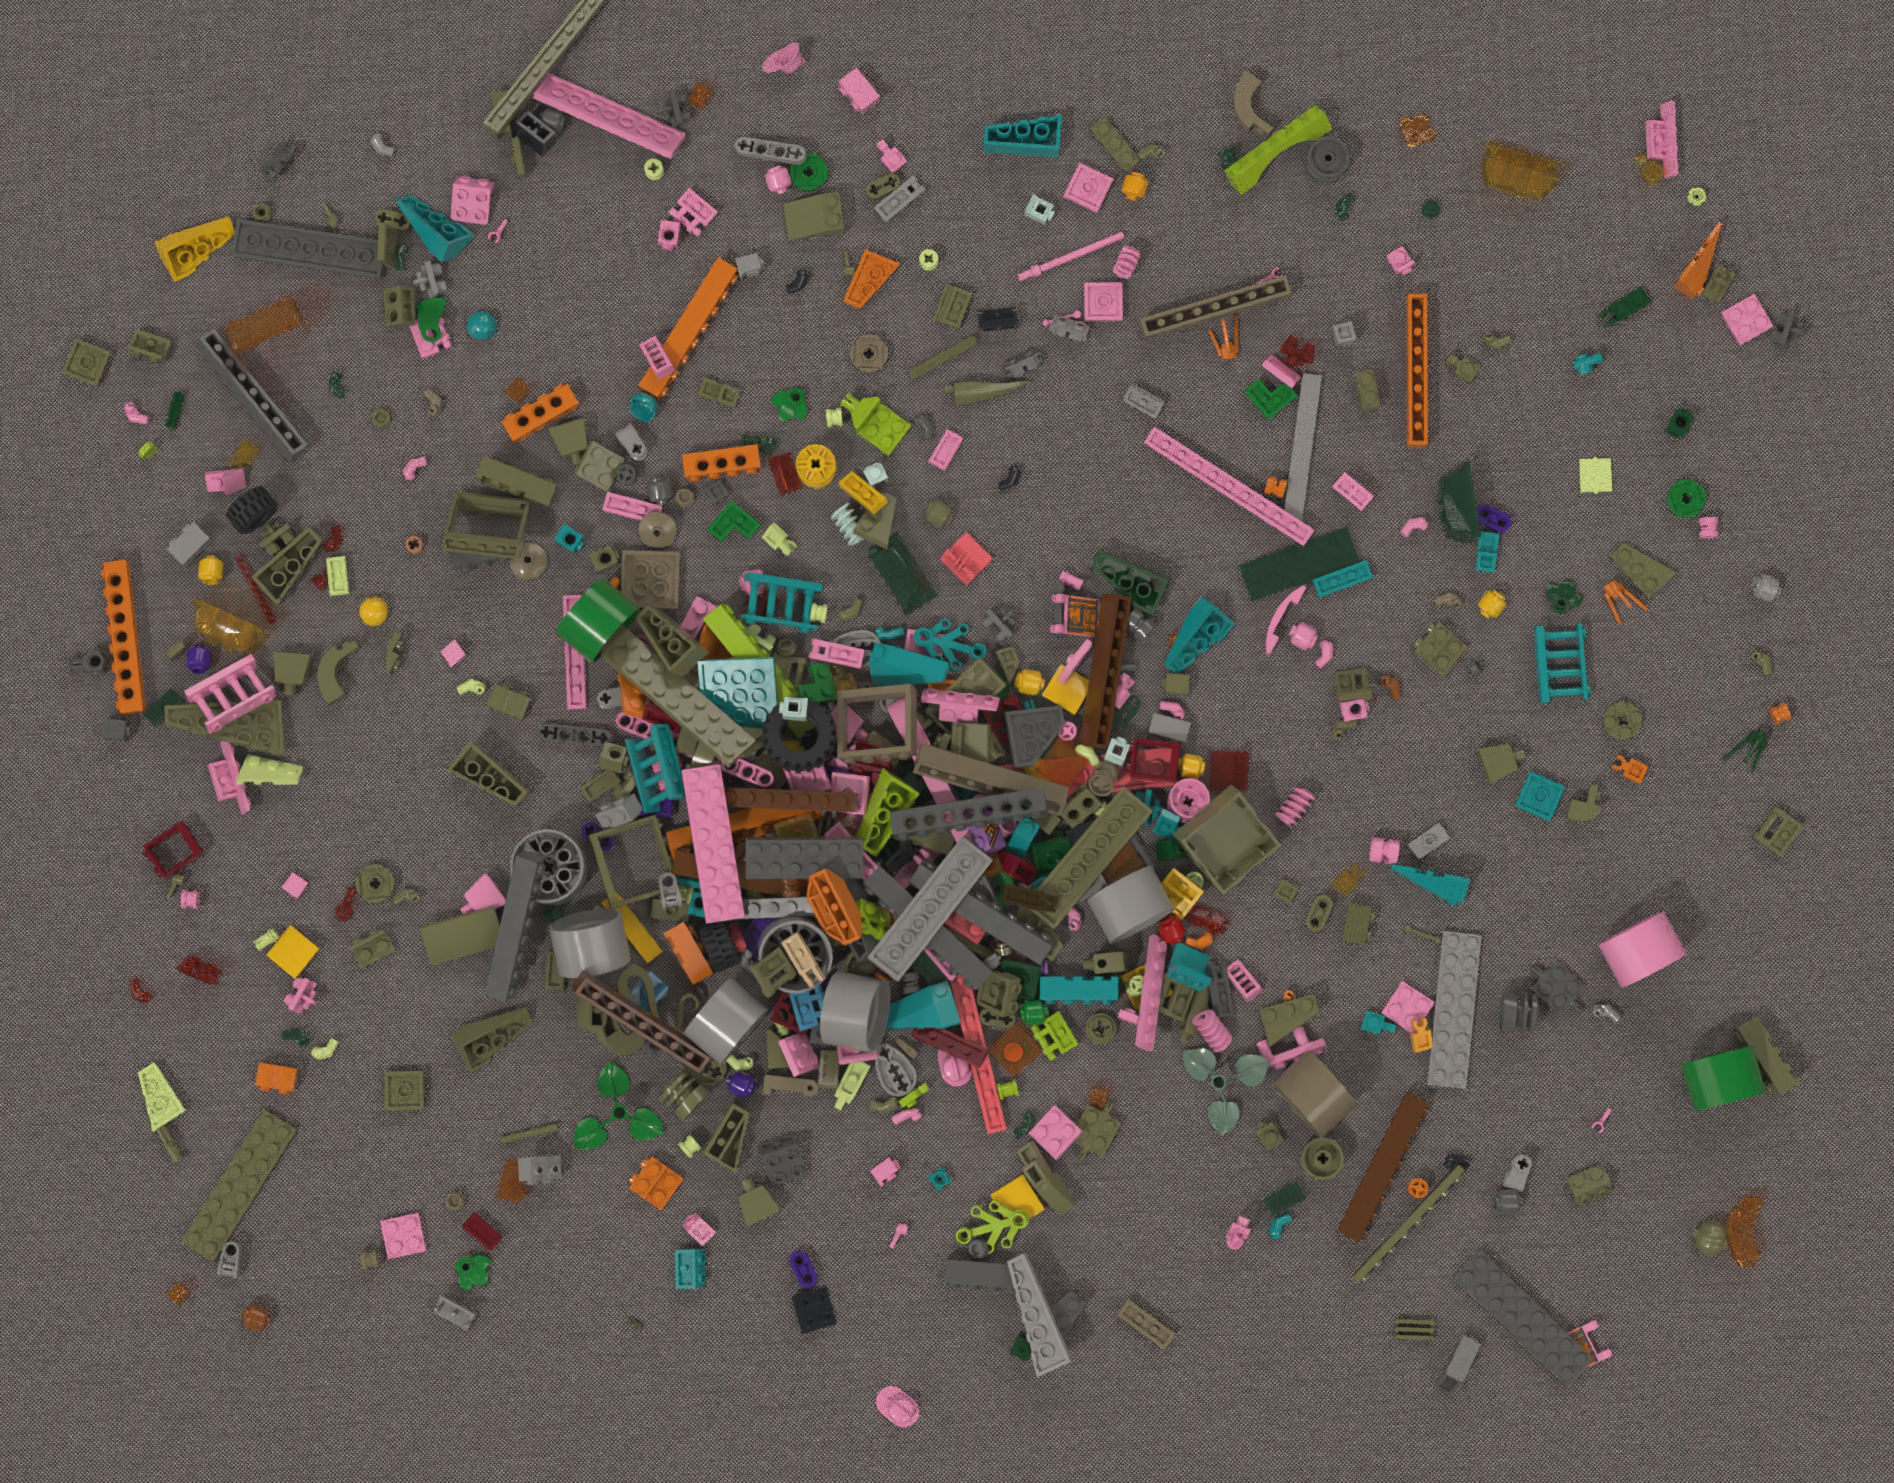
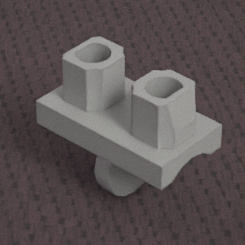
[413,261,447,299]

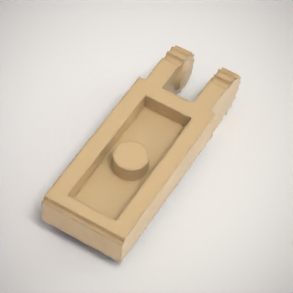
[781,932,825,988]

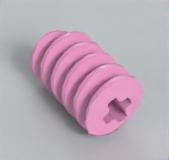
[1275,786,1316,829]
[1192,1010,1232,1052]

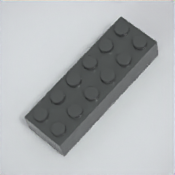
[746,837,864,879]

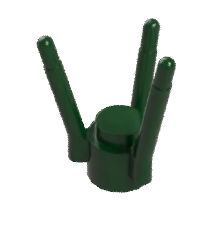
[1723,729,1769,770]

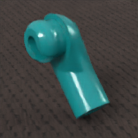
[875,626,904,640]
[1269,1213,1292,1240]

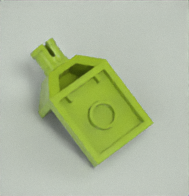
[840,393,911,457]

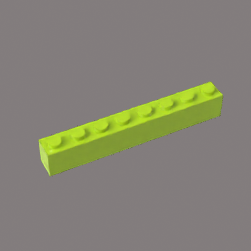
[703,602,815,738]

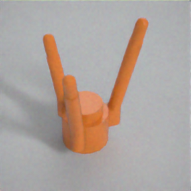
[1208,315,1239,360]
[1603,579,1648,625]

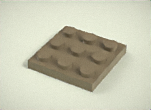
[621,550,680,610]

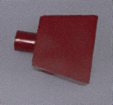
[990,850,1038,887]

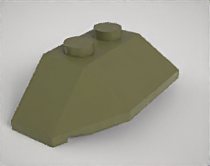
[890,803,955,855]

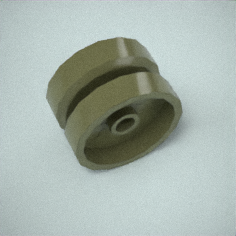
[1299,1137,1344,1180]

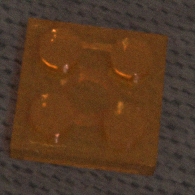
[1035,738,1088,788]

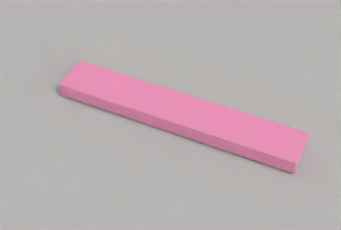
[563,595,587,710]

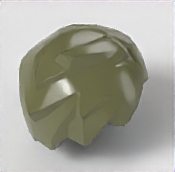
[844,950,877,977]

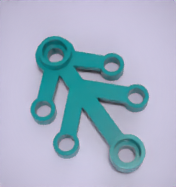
[913,618,986,672]

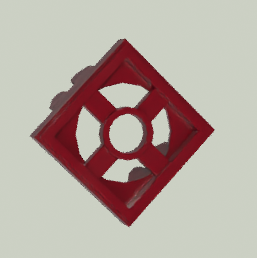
[980,694,1023,744]
[770,991,818,1035]

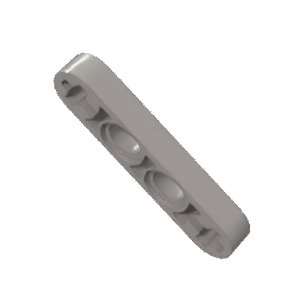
[735,137,807,165]

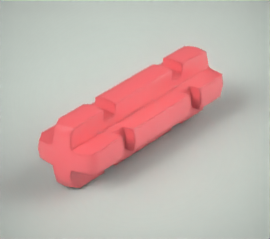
[728,922,746,953]

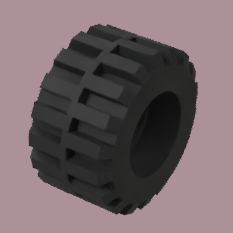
[226,486,278,535]
[699,921,740,973]

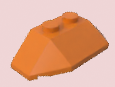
[806,868,862,945]

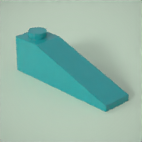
[396,195,474,262]
[886,980,961,1029]

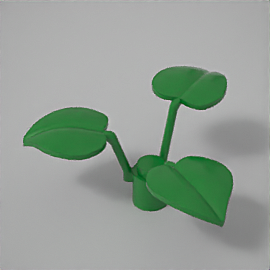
[573,1062,664,1150]

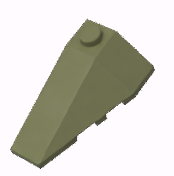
[450,1007,532,1073]

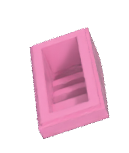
[639,335,675,380]
[1226,959,1262,1003]

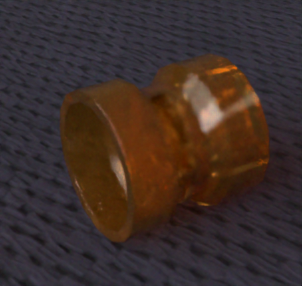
[687,83,712,108]
[781,879,801,897]

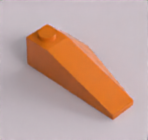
[1673,222,1722,299]

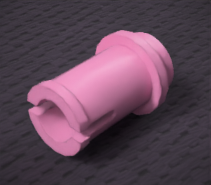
[1058,571,1084,591]

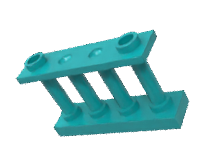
[739,572,823,633]
[1534,623,1591,704]
[625,724,686,813]

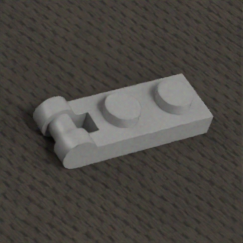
[874,175,927,223]

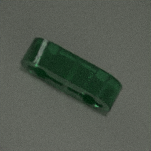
[1112,695,1140,728]

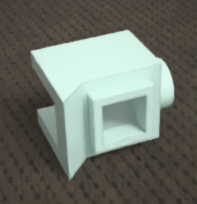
[1025,194,1055,225]
[862,462,888,488]
[779,697,808,721]
[1104,737,1130,769]

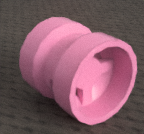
[1699,517,1719,539]

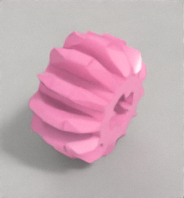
[1113,245,1140,279]

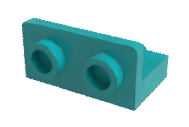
[675,1249,707,1289]

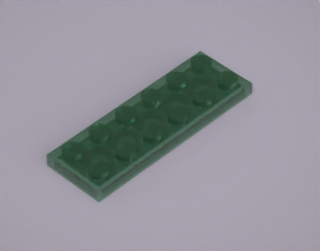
[1239,527,1360,602]

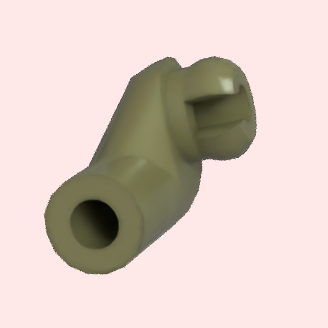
[838,598,863,622]
[1751,650,1773,676]
[1331,719,1357,739]

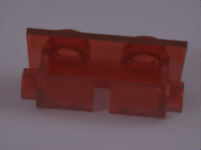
[1187,906,1229,935]

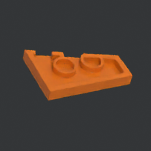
[843,249,900,310]
[617,672,647,719]

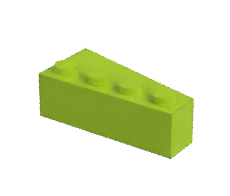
[855,768,920,856]

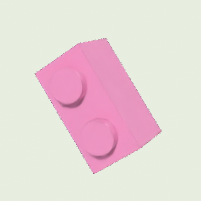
[838,67,880,115]

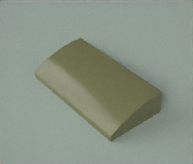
[925,658,1008,736]
[420,906,500,965]

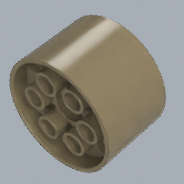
[1272,1050,1358,1138]

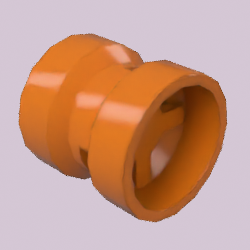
[1264,475,1288,498]

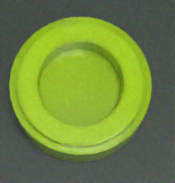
[138,442,157,460]

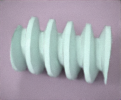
[831,503,865,546]

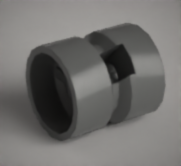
[1126,608,1157,643]

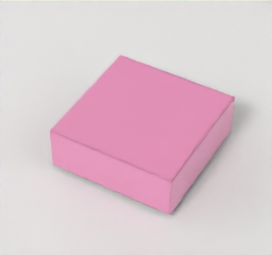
[282,872,309,899]

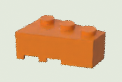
[663,922,714,985]

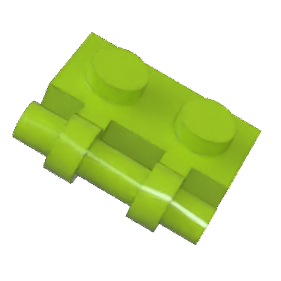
[856,898,891,940]
[1031,1011,1079,1061]

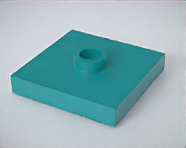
[1514,771,1566,822]

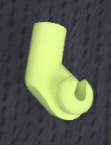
[311,1038,339,1060]
[726,1055,753,1071]

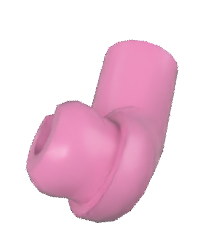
[1400,517,1428,537]

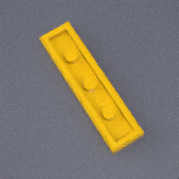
[601,891,663,964]

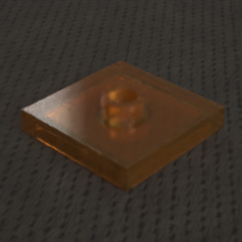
[1102,843,1144,884]

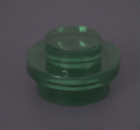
[1421,200,1440,219]

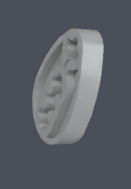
[831,630,880,667]
[875,1044,917,1097]

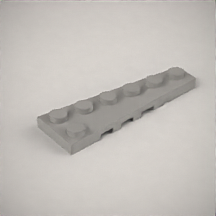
[1007,1253,1073,1377]

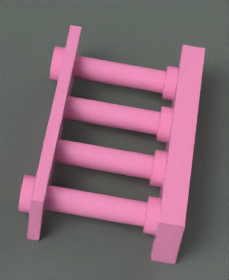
[184,654,276,734]

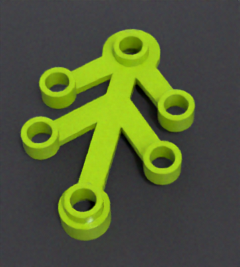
[956,1199,1029,1254]

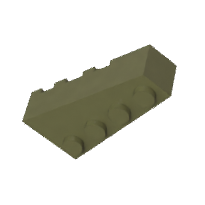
[252,527,323,606]
[635,605,709,677]
[446,741,532,806]

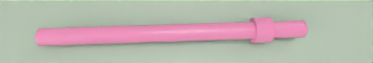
[1017,231,1124,281]

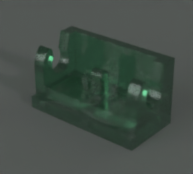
[143,688,185,728]

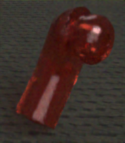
[324,525,343,552]

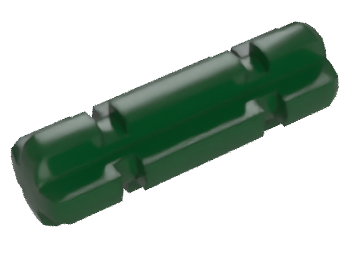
[165,392,184,429]

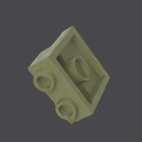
[1413,622,1467,677]
[976,968,1022,1017]

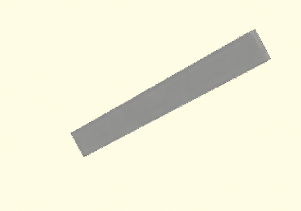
[1284,373,1322,522]

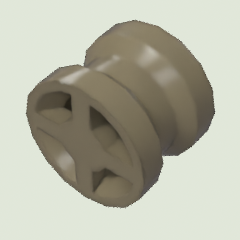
[360,1249,380,1271]

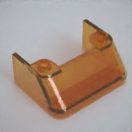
[225,296,311,362]

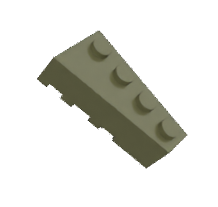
[475,456,558,509]
[1734,1016,1801,1096]

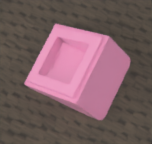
[440,640,467,667]

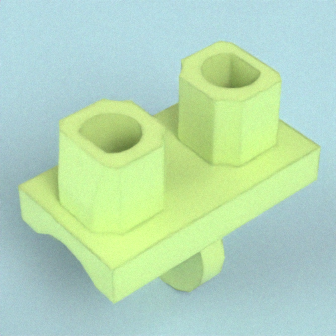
[745,624,776,655]

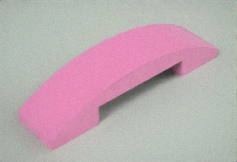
[1265,586,1306,656]

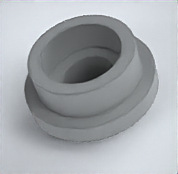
[983,953,1001,970]

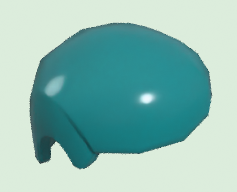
[466,311,498,340]
[629,392,658,422]

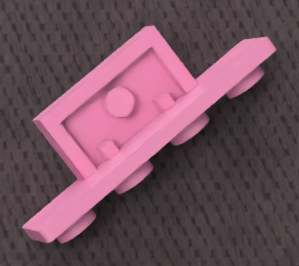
[1646,101,1679,179]
[921,688,1000,723]
[207,741,251,815]

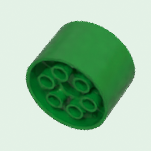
[555,577,640,664]
[1681,1045,1766,1111]

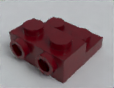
[849,739,893,789]

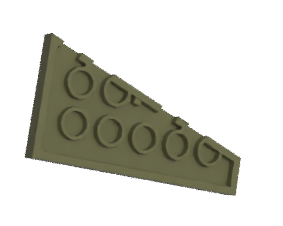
[164,700,284,757]

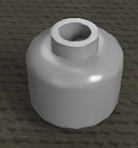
[1751,574,1781,602]

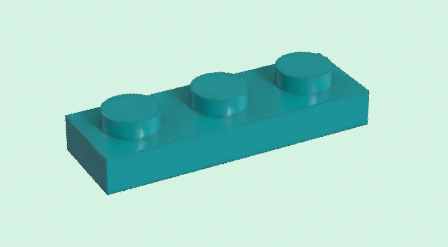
[1312,560,1373,598]

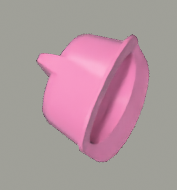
[762,42,805,74]
[938,1050,972,1086]
[876,1386,919,1427]

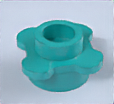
[929,1168,952,1191]

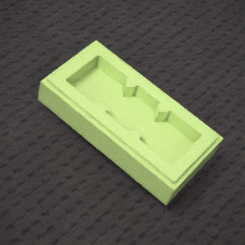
[326,556,350,596]

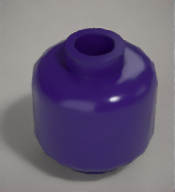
[186,644,212,674]
[726,1070,756,1098]

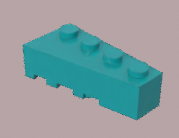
[1040,977,1118,1005]

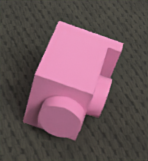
[870,1157,901,1187]

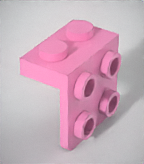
[451,176,495,225]

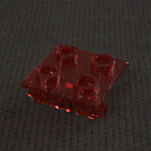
[1209,751,1249,791]
[175,955,223,986]

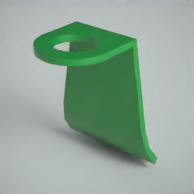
[417,298,446,342]

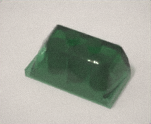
[1436,461,1481,543]
[865,531,938,616]

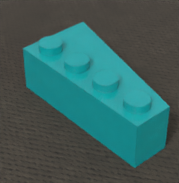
[983,114,1062,158]

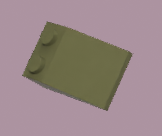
[783,192,845,241]

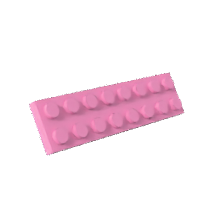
[533,73,686,159]
[681,764,745,924]

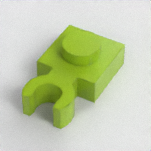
[898,1083,929,1109]

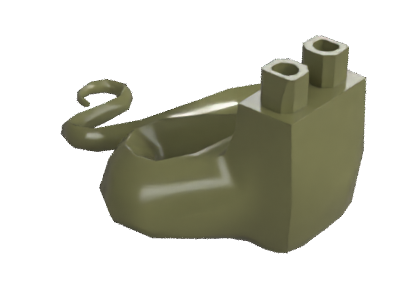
[575,964,700,1057]

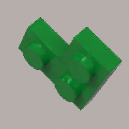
[1244,379,1298,420]
[707,501,761,542]
[796,662,837,703]

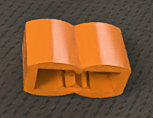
[255,1062,299,1095]

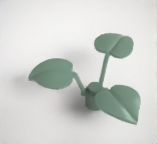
[1183,1048,1269,1135]

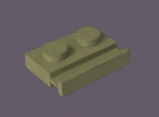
[933,284,972,329]

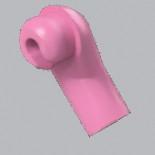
[124,402,149,425]
[403,456,427,480]
[1314,640,1333,669]
[1160,701,1185,720]
[1067,907,1081,931]
[891,1107,922,1125]

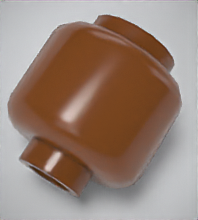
[241,1304,271,1332]

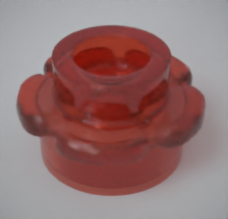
[311,574,328,591]

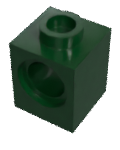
[1664,408,1694,440]
[1155,839,1187,862]
[1009,1335,1032,1362]

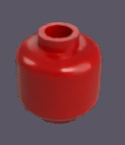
[1157,915,1186,945]

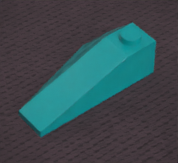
[1164,597,1235,674]
[869,642,950,687]
[1390,864,1470,906]

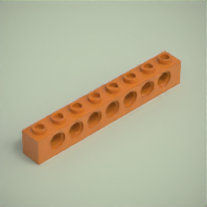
[101,560,146,715]

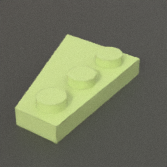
[236,754,303,785]
[138,1062,186,1132]

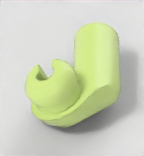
[456,679,485,695]
[1074,744,1100,767]

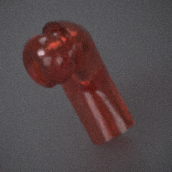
[130,979,152,1004]

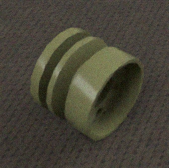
[659,1070,711,1122]

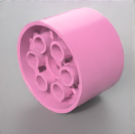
[1598,910,1687,988]

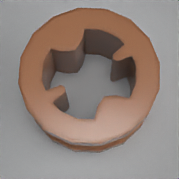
[405,536,424,554]

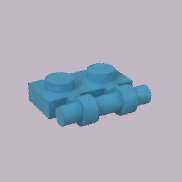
[789,985,825,1031]

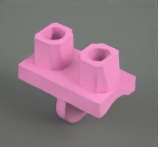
[284,977,318,1014]
[1225,1216,1251,1250]

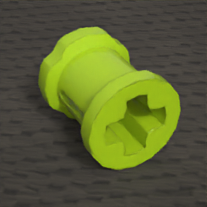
[997,1079,1019,1100]

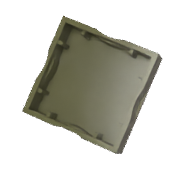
[1173,785,1282,895]

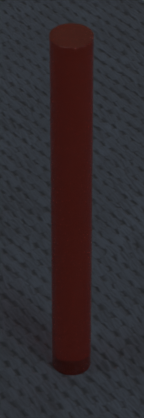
[234,555,277,625]

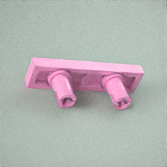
[1256,1026,1326,1073]

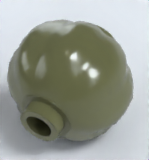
[1692,1220,1730,1257]

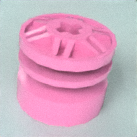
[1167,778,1210,824]

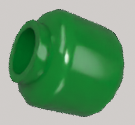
[1020,1000,1049,1026]

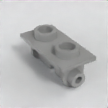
[1049,315,1090,342]

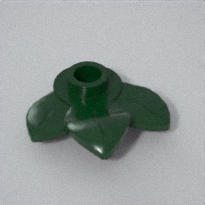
[1546,580,1583,614]

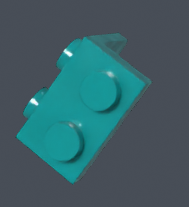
[1166,943,1212,992]

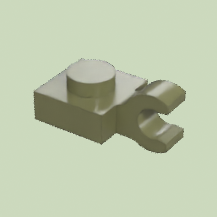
[1445,354,1480,384]

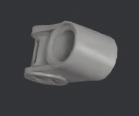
[615,423,647,461]
[597,686,622,709]
[658,872,682,910]
[1502,1154,1532,1193]
[217,1241,243,1279]

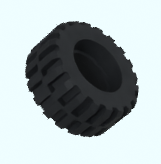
[763,697,836,774]

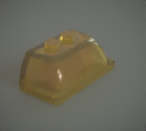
[1482,141,1559,201]
[191,597,270,656]

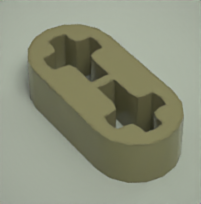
[866,173,900,200]
[375,209,411,232]
[979,1008,1016,1028]

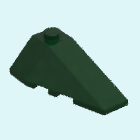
[1091,550,1171,615]

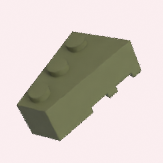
[701,1102,749,1173]

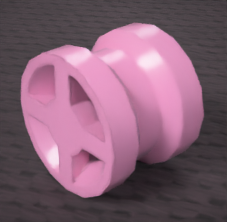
[1058,721,1077,742]
[181,889,200,909]

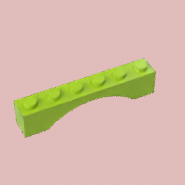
[1224,105,1332,195]

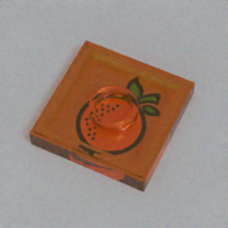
[988,1023,1042,1077]

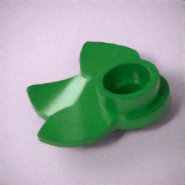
[771,387,807,422]
[455,1255,492,1291]

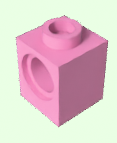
[658,220,681,251]
[1339,698,1369,722]

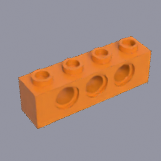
[502,384,580,444]
[682,444,761,482]

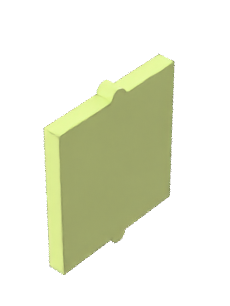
[1579,457,1612,494]

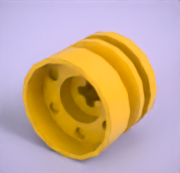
[796,444,837,489]

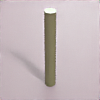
[500,1123,558,1144]

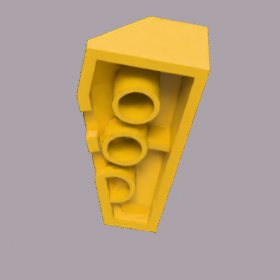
[154,216,235,282]

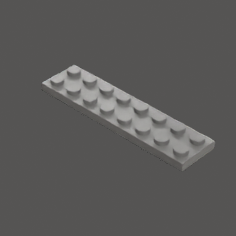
[867,836,993,982]
[1427,931,1482,1089]

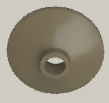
[639,511,677,548]
[510,542,548,580]

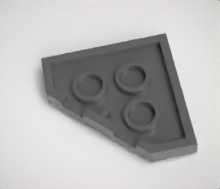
[1004,706,1065,769]

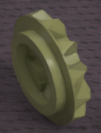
[1085,1013,1116,1044]

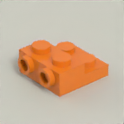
[629,1156,684,1211]

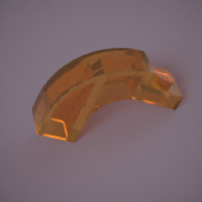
[1726,1196,1764,1267]

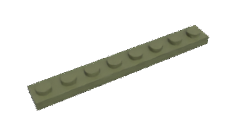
[1351,1165,1464,1283]

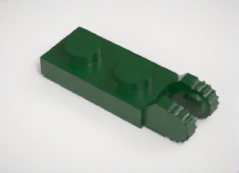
[1597,286,1651,329]

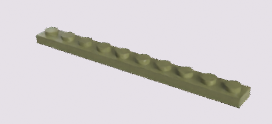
[482,0,607,136]

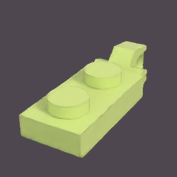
[834,1061,871,1111]

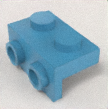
[630,970,669,1013]

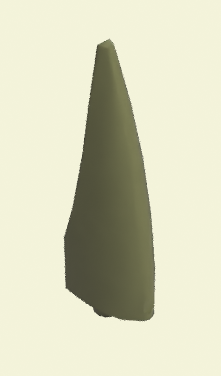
[944,381,1029,406]
[1177,961,1212,1044]

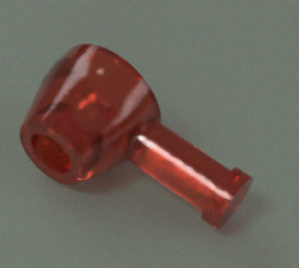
[334,886,357,922]

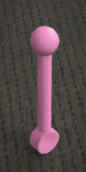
[1042,310,1081,327]

